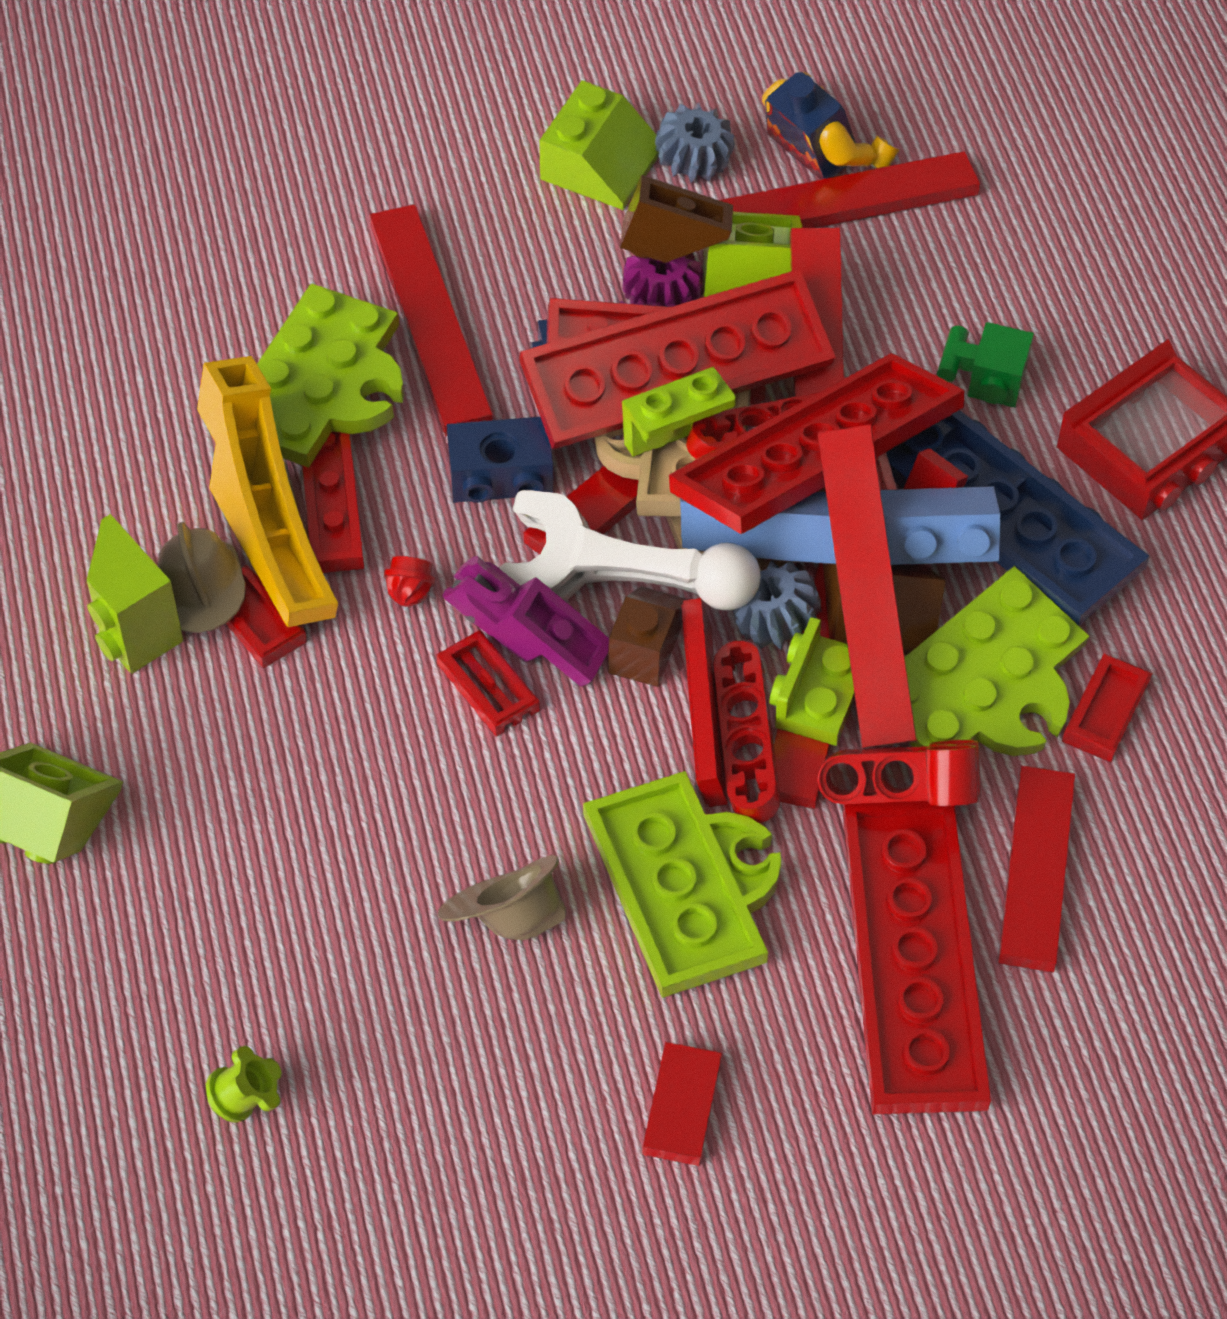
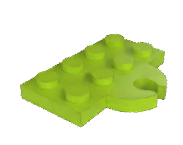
[257,283,404,468]
[905,566,1089,756]
[583,771,781,998]

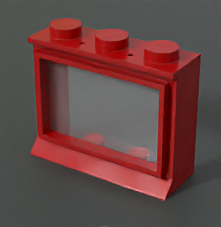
[1056,338,1227,520]

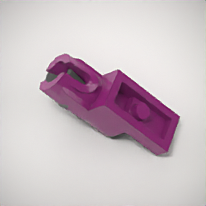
[442,556,609,687]

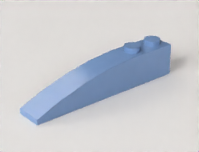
[680,487,1000,565]

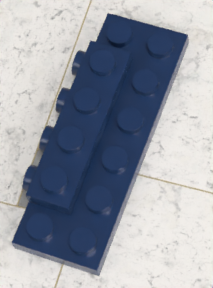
[886,410,1150,626]

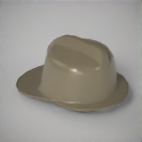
[158,522,245,633]
[438,855,566,940]

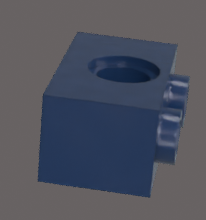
[446,417,553,503]

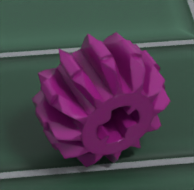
[622,253,703,307]

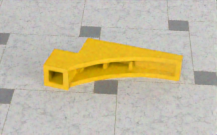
[197,356,338,627]

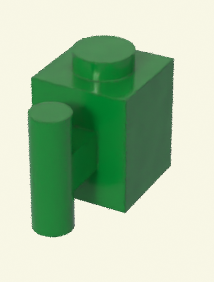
[937,322,1034,408]

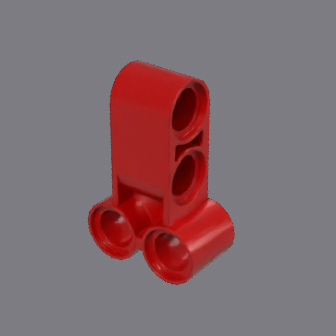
[817,740,981,806]

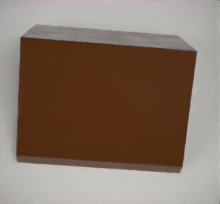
[823,563,946,655]

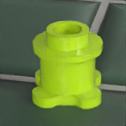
[206,1045,282,1123]

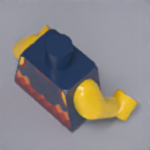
[762,72,900,180]

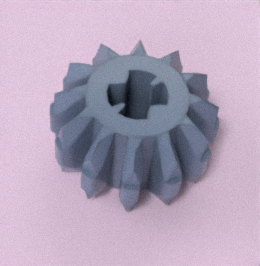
[655,102,735,183]
[732,560,822,650]

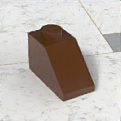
[620,175,733,263]
[608,586,690,687]

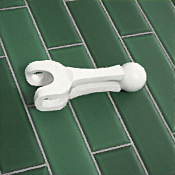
[499,490,761,610]

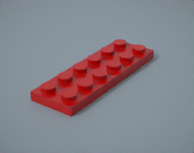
[519,269,836,450]
[669,353,965,535]
[843,801,991,1114]

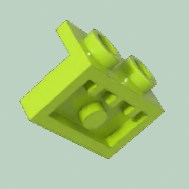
[622,366,736,457]
[769,617,855,746]

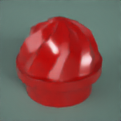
[383,556,436,607]

